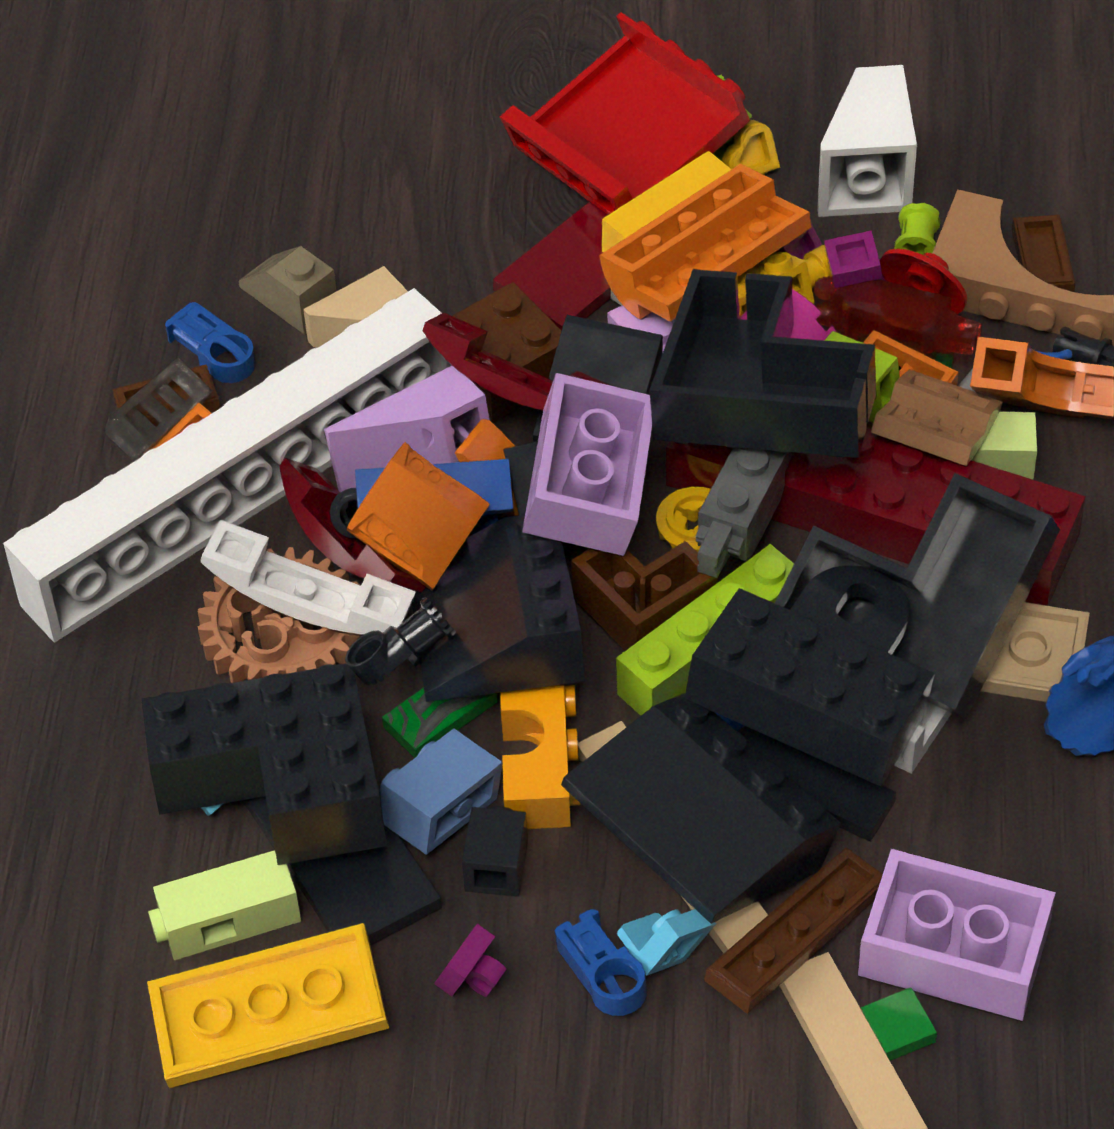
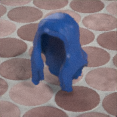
[1044,635,1114,756]

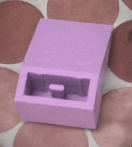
[324,366,490,507]

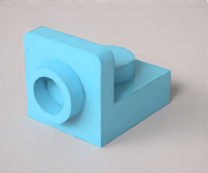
[617,909,717,976]

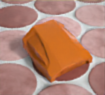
[347,442,490,591]

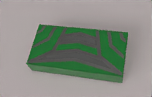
[382,688,498,758]

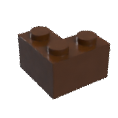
[571,541,718,651]

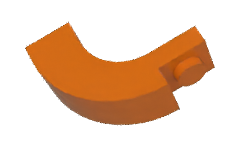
[970,337,1114,419]

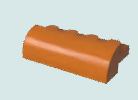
[599,164,812,322]

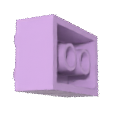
[522,373,652,556]
[858,849,1056,1021]

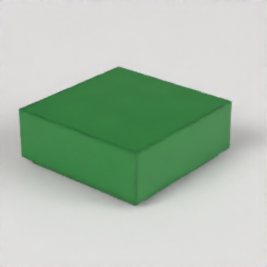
[860,987,937,1061]

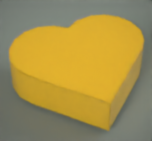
[722,120,780,174]

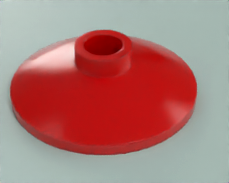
[880,249,968,315]

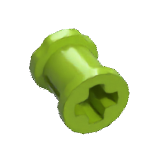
[894,203,940,254]

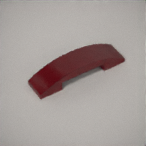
[422,313,612,410]
[279,458,426,592]

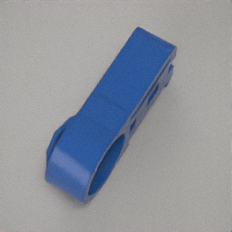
[165,302,256,383]
[555,909,647,1016]

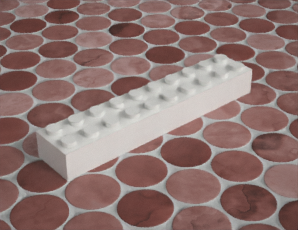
[3,288,452,643]

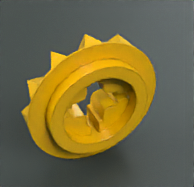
[656,487,711,552]

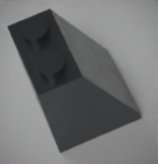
[533,315,663,442]

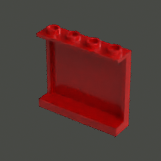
[499,12,750,215]

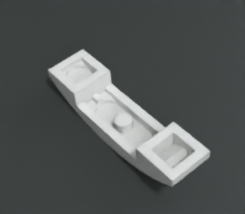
[201,520,416,635]

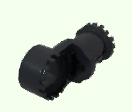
[345,597,456,685]

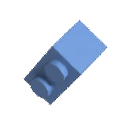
[379,729,503,855]

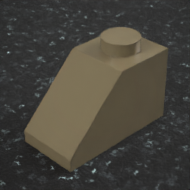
[239,246,337,335]

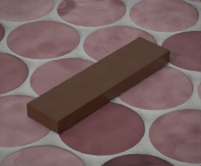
[704,847,883,1014]

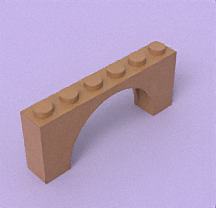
[933,189,1114,346]

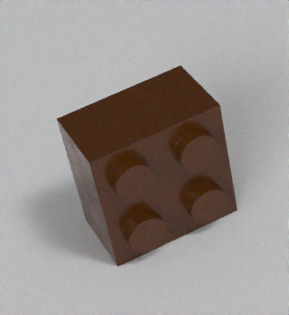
[452,282,561,423]

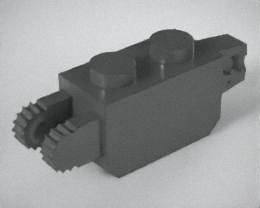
[696,448,794,578]

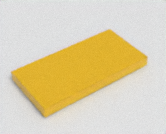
[147,923,389,1088]

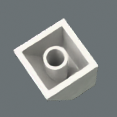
[817,65,917,217]

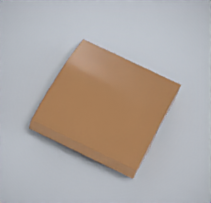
[871,369,1003,466]

